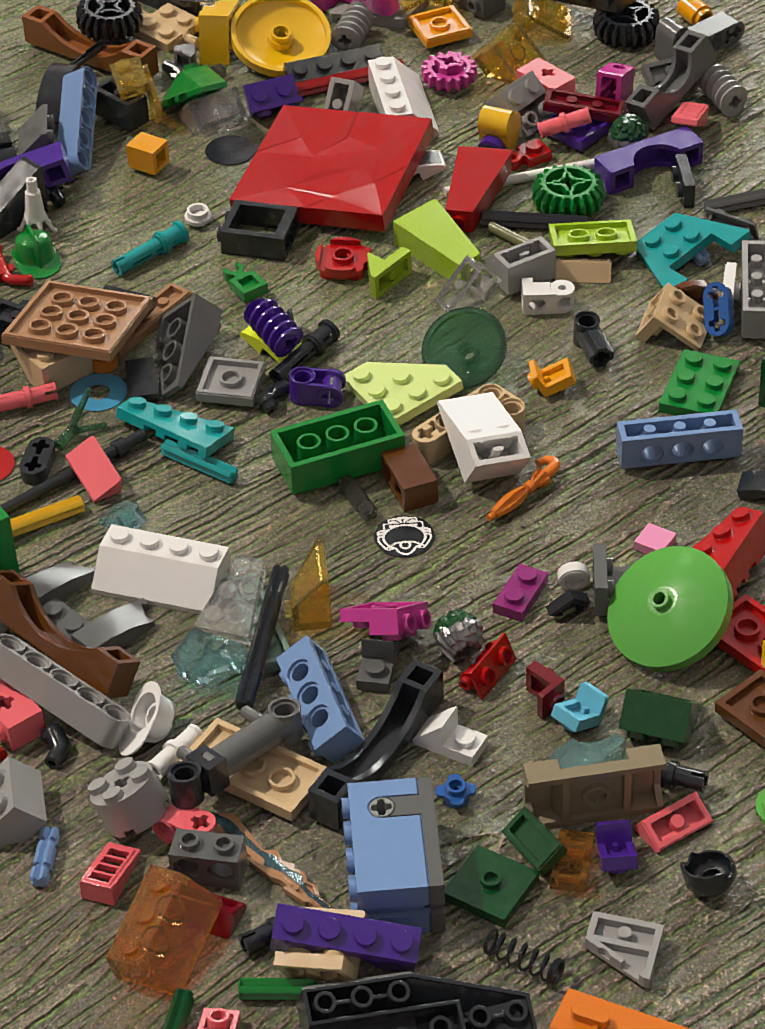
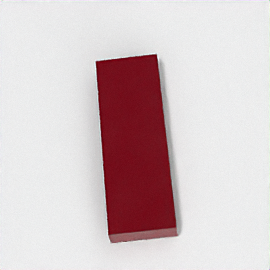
[543,88,625,123]

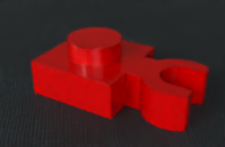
[512,138,552,171]

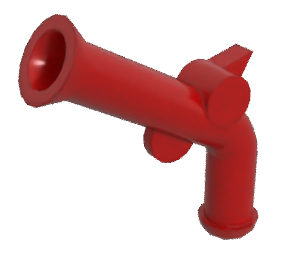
[0,245,34,287]

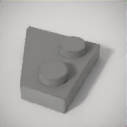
[585,911,664,988]

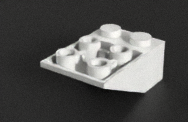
[437,392,531,483]

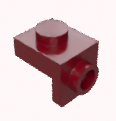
[526,660,565,719]

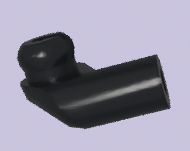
[162,59,184,82]
[45,183,66,207]
[258,379,289,413]
[40,723,71,769]

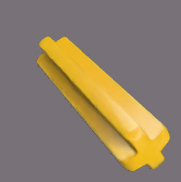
[10,495,85,538]

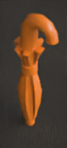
[486,455,561,522]

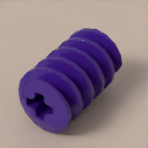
[244,298,304,357]

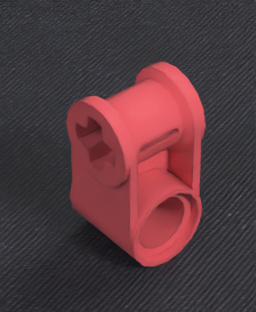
[152,803,216,844]

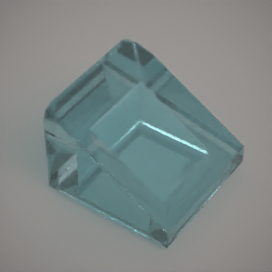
[99,502,146,529]

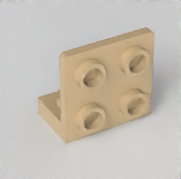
[635,283,707,351]
[273,907,368,982]

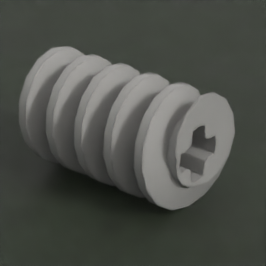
[330,1,374,51]
[697,64,748,117]

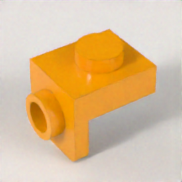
[527,357,576,398]

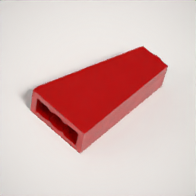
[445,146,512,232]

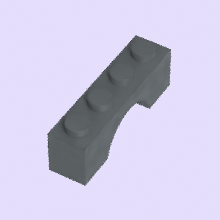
[625,30,717,130]

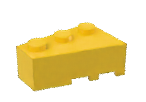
[195,0,240,65]

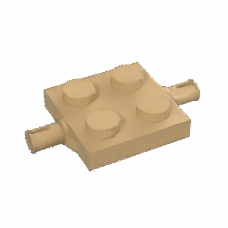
[134,3,199,53]

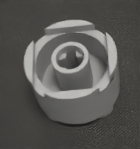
[87,757,170,838]

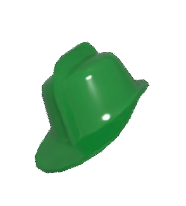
[11,224,61,280]

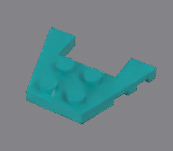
[637,212,752,288]

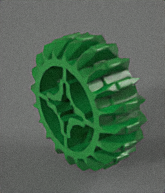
[532,164,605,217]

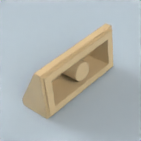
[555,257,612,283]

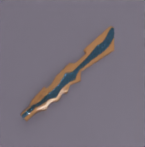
[212,813,333,909]

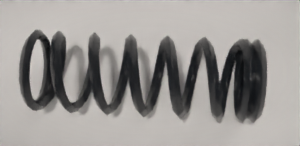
[483,928,565,986]

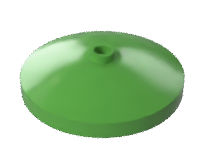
[607,546,733,672]

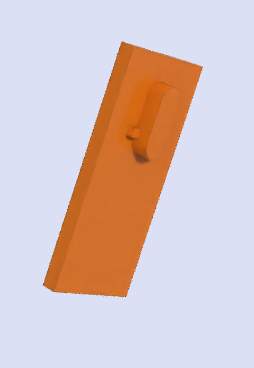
[548,988,690,1029]

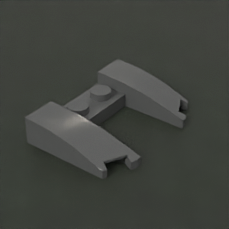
[26,561,155,649]

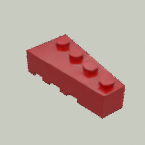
[693,507,765,601]

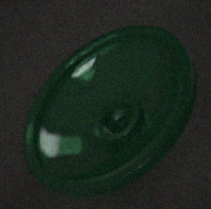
[421,307,507,389]

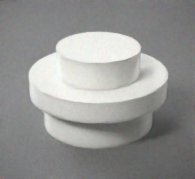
[184,203,212,227]

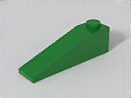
[159,62,227,109]

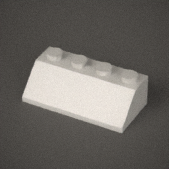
[368,57,439,137]
[91,524,232,617]

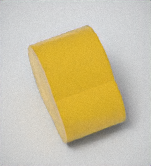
[478,105,521,150]

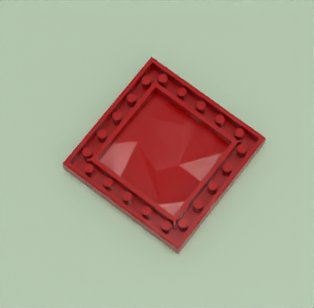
[229,105,434,232]

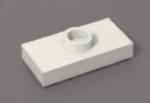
[722,262,741,303]

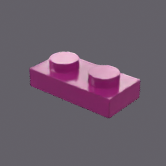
[493,563,548,622]

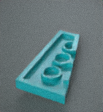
[116,397,235,459]

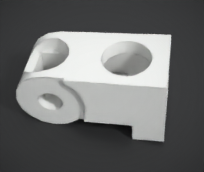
[521,278,575,315]

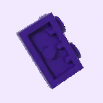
[242,74,303,119]

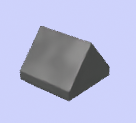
[173,43,197,66]

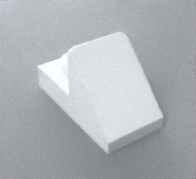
[413,706,488,767]

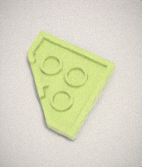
[344,362,464,426]

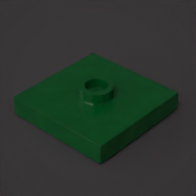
[444,845,539,928]

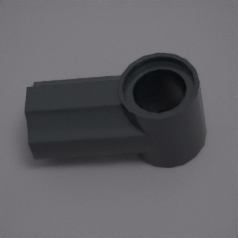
[573,310,614,368]

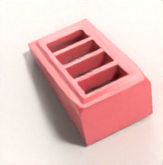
[671,101,709,127]
[79,842,141,906]

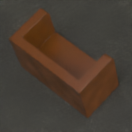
[381,443,438,512]

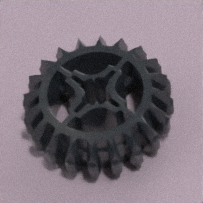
[76,0,143,42]
[593,0,661,49]

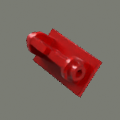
[459,633,517,700]

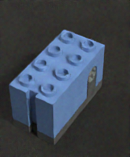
[341,776,446,933]

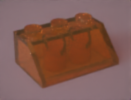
[106,864,223,995]

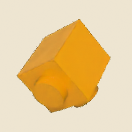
[126,132,170,175]

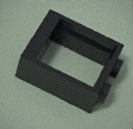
[217,199,300,262]

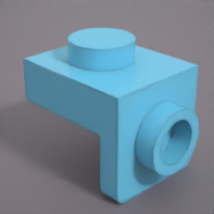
[551,682,609,733]

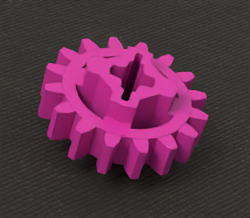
[421,51,477,92]

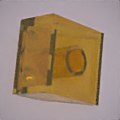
[471,20,547,84]

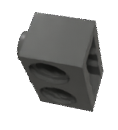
[168,828,248,890]

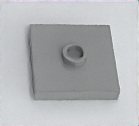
[195,356,266,407]

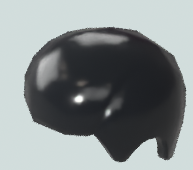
[680,850,737,898]

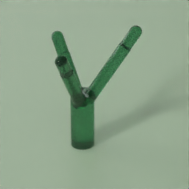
[54,387,107,451]

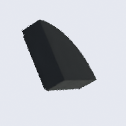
[545,589,591,617]

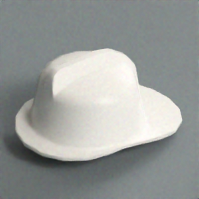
[119,681,176,757]

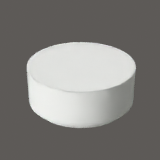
[557,562,590,590]

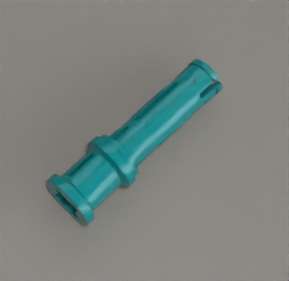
[111,220,190,276]

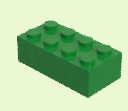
[270,399,405,495]

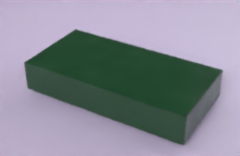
[501,806,568,876]

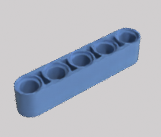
[57,66,98,176]

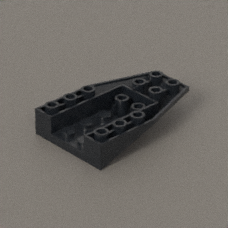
[296,973,537,1029]

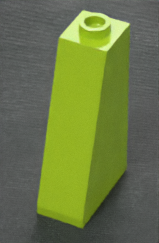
[393,199,481,287]

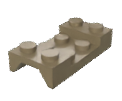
[523,744,666,828]

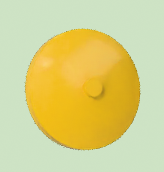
[230,0,331,77]

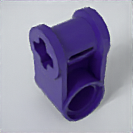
[289,366,346,408]

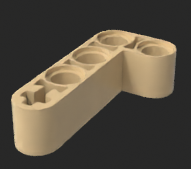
[412,384,525,465]

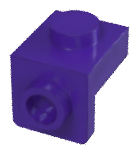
[596,820,638,874]

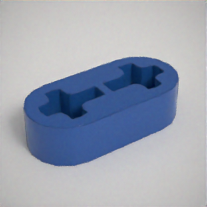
[703,282,734,338]

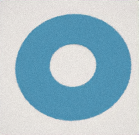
[69,373,128,411]

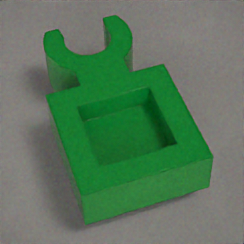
[223,262,268,302]

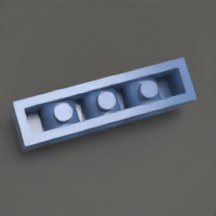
[616,409,743,469]
[276,635,365,764]

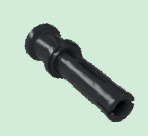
[269,319,340,383]

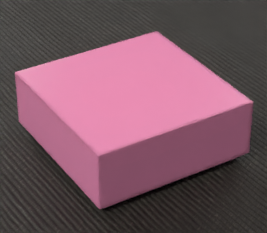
[634,523,677,554]

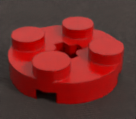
[315,237,371,281]

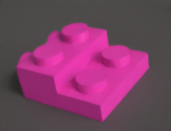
[340,602,431,641]

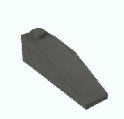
[157,293,222,399]

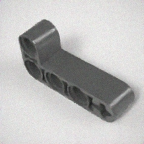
[655,12,745,60]

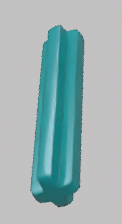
[160,439,239,484]

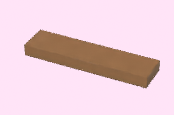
[117,282,192,358]

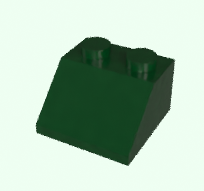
[618,688,702,748]

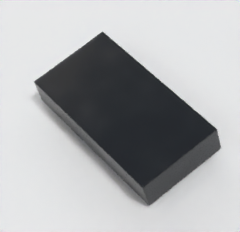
[125,357,159,402]

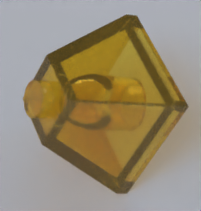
[284,538,332,632]

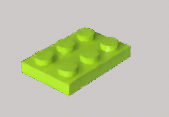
[549,219,637,258]

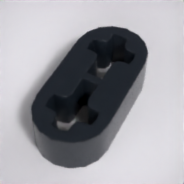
[19,437,56,485]

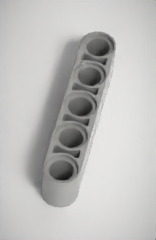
[0,634,131,749]

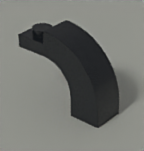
[35,63,81,124]

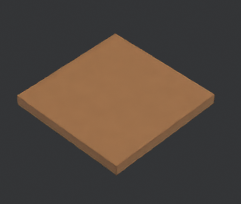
[1,280,153,362]

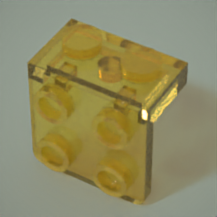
[511,0,571,41]
[109,56,163,124]

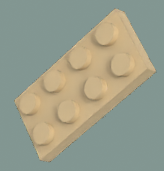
[178,718,326,821]

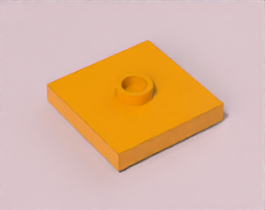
[407,5,473,48]

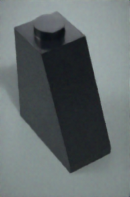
[0,156,48,239]

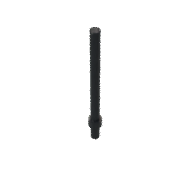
[0,429,147,515]

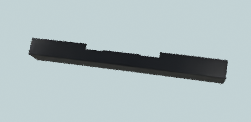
[70,40,107,65]

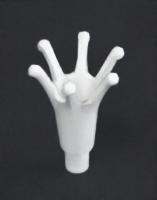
[17,177,57,233]

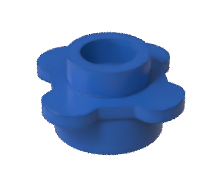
[435,774,476,809]

